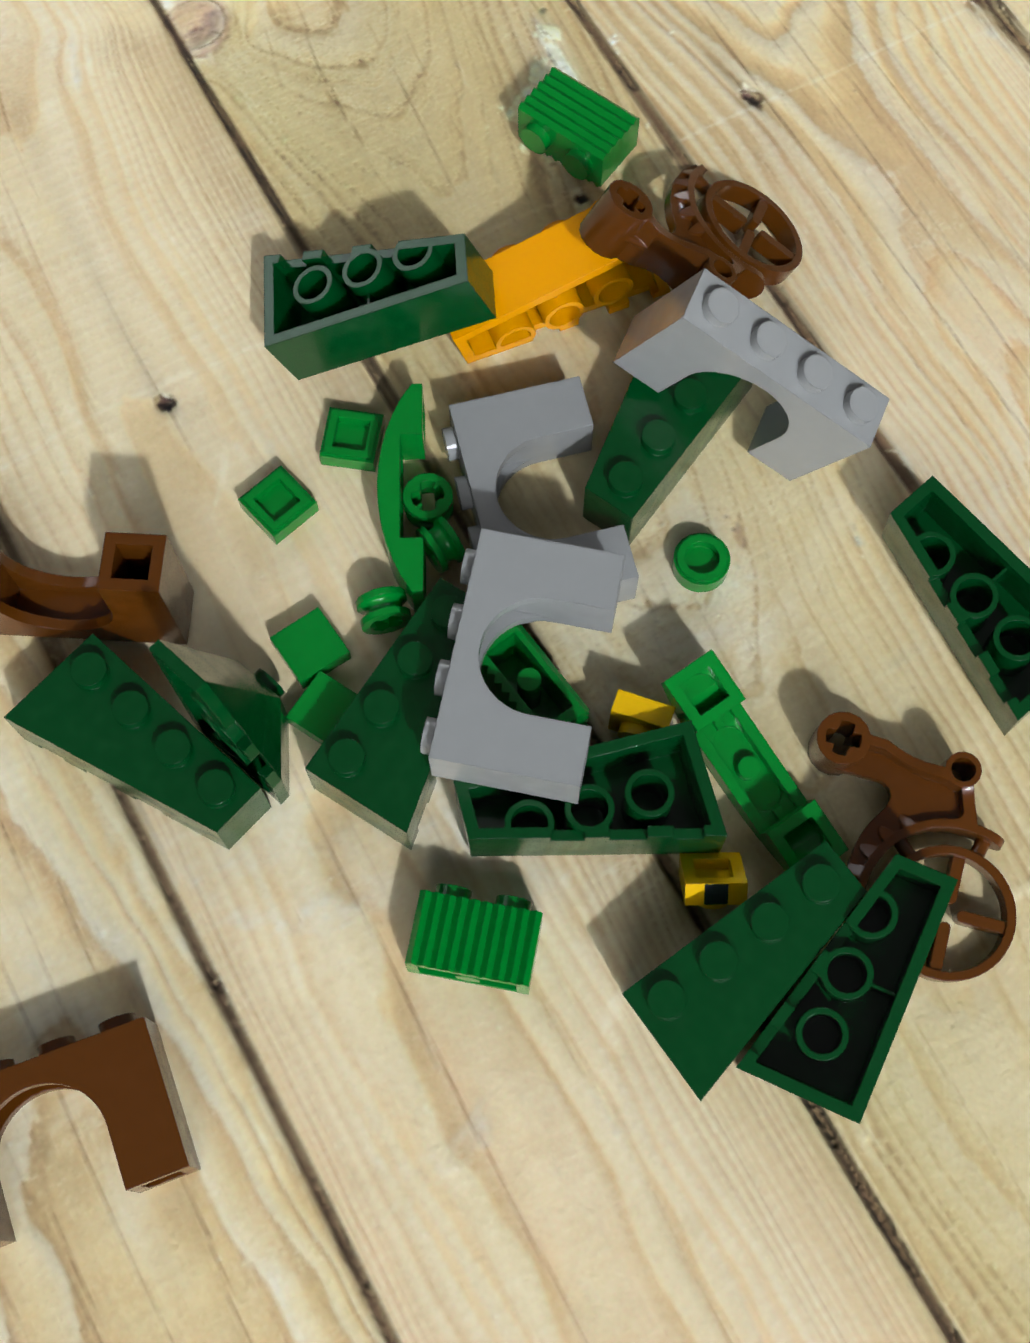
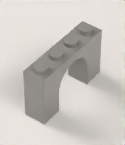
[613,268,889,481]
[441,376,639,625]
[420,528,626,804]

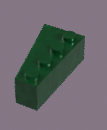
[264,233,496,380]
[583,372,753,545]
[882,475,1030,736]
[305,577,466,850]
[4,633,271,850]
[453,720,728,856]
[622,841,867,1102]
[736,854,958,1124]

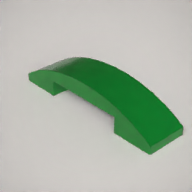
[377,384,426,612]
[661,649,849,871]

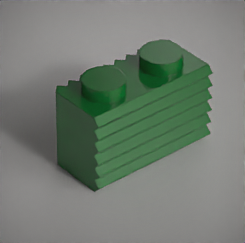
[518,67,640,187]
[481,624,590,726]
[405,883,543,995]

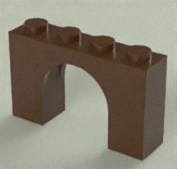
[0,532,194,645]
[0,1013,201,1247]

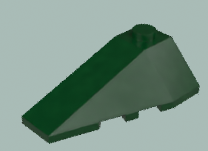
[149,639,289,804]

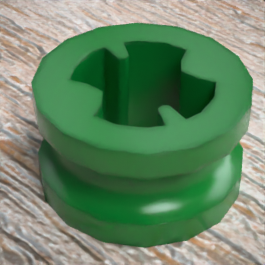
[403,473,454,529]
[415,516,465,574]
[355,586,412,635]

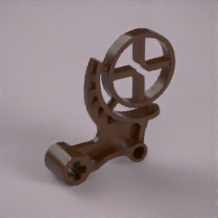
[579,164,803,299]
[808,712,1016,983]

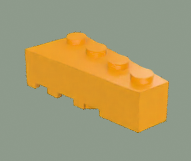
[450,199,670,364]

